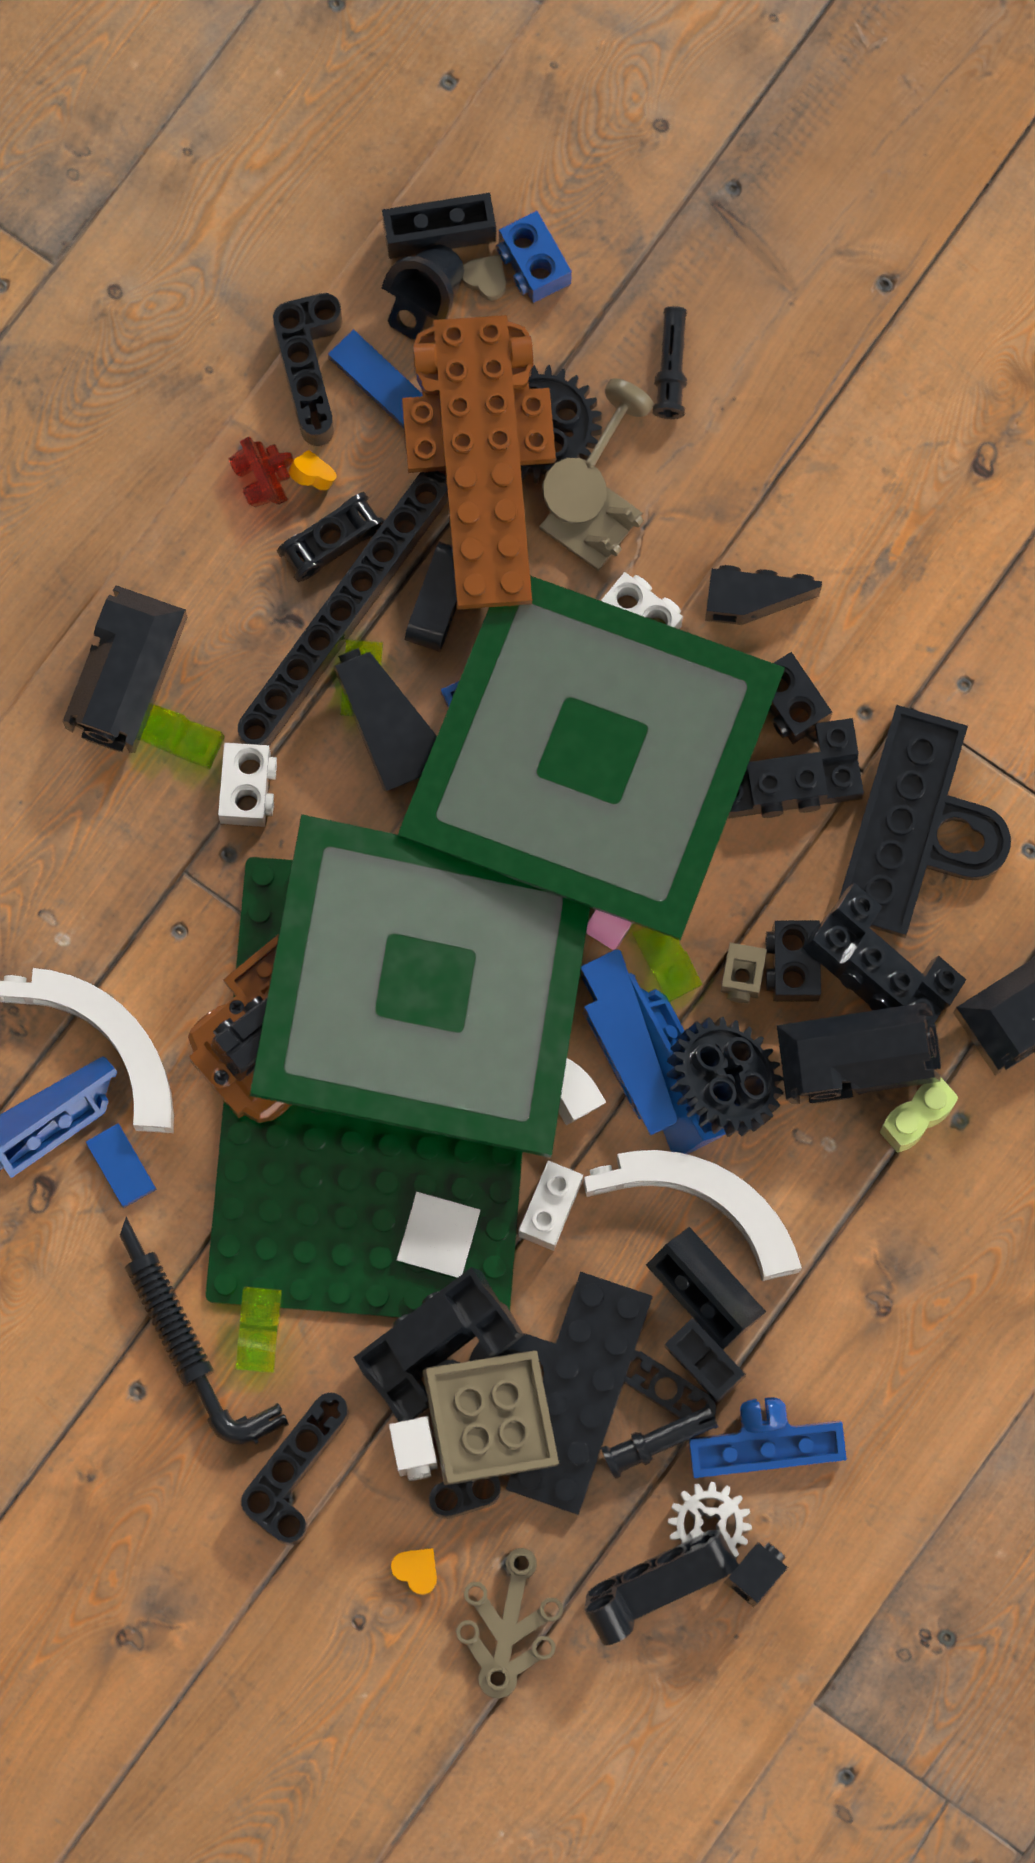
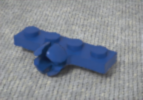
[689,1397,847,1478]

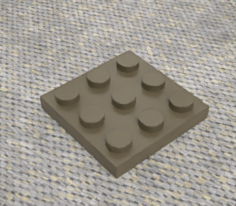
[423,1351,559,1485]

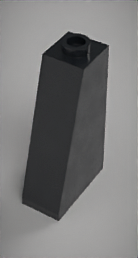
[333,648,437,791]

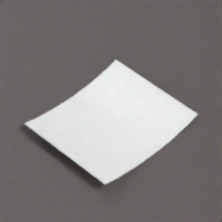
[397,1192,480,1278]

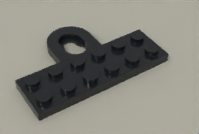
[838,705,1011,938]
[469,1271,653,1515]

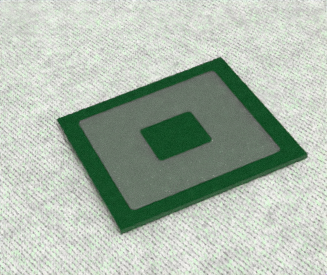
[397,575,785,941]
[249,814,590,1158]

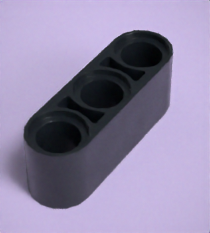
[404,541,457,652]

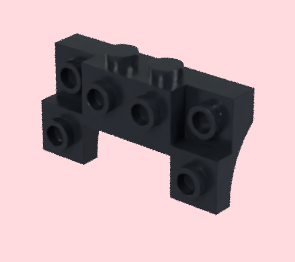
[728,718,864,819]
[802,883,967,1025]
[354,1267,524,1422]

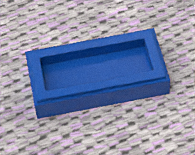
[86,1123,157,1208]

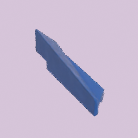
[580,949,677,1136]
[629,973,725,1154]
[0,1056,117,1178]

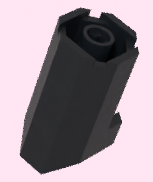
[63,585,188,753]
[953,957,1035,1075]
[777,1003,941,1104]

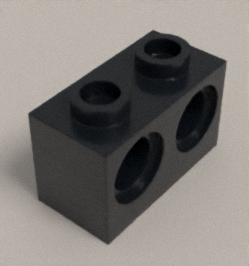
[769,652,833,744]
[766,920,821,1002]
[664,1318,746,1403]
[724,1542,788,1607]

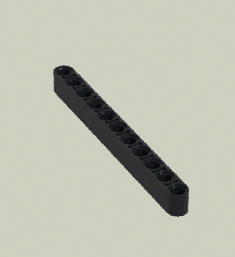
[237,471,448,746]

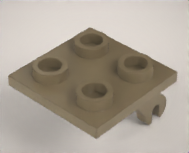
[539,487,644,571]

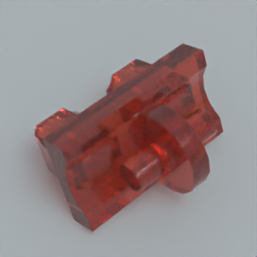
[228,436,294,507]

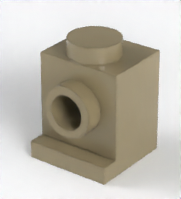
[721,943,767,1003]

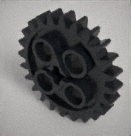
[520,365,602,484]
[667,1017,784,1137]

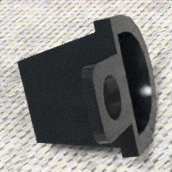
[381,245,464,340]

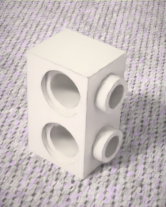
[601,572,683,629]
[218,743,277,827]
[519,1161,583,1251]
[389,1416,438,1481]

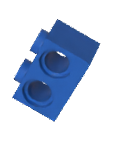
[496,210,572,303]

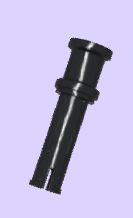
[652,306,687,419]
[601,1404,719,1479]

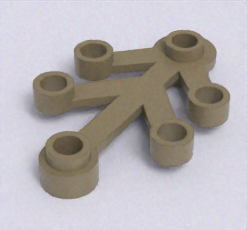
[456,1548,563,1699]

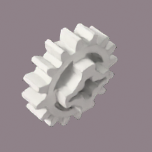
[668,1482,752,1558]

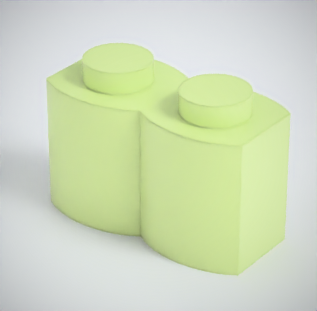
[880,1078,958,1152]

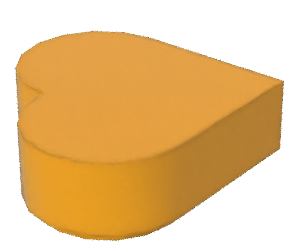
[288,450,337,490]
[391,1548,437,1595]

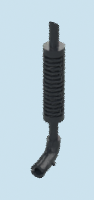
[120,1216,289,1445]

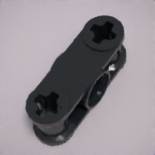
[277,492,385,582]

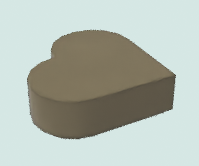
[462,255,506,301]

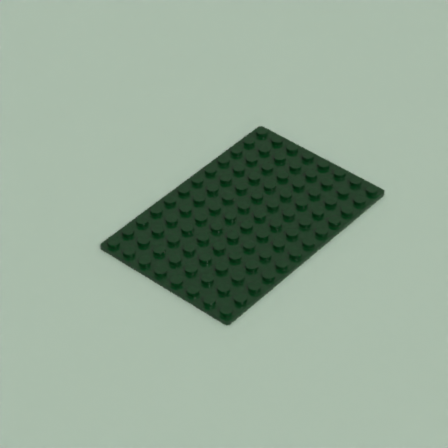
[206,857,523,1318]

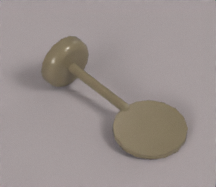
[542,378,654,523]

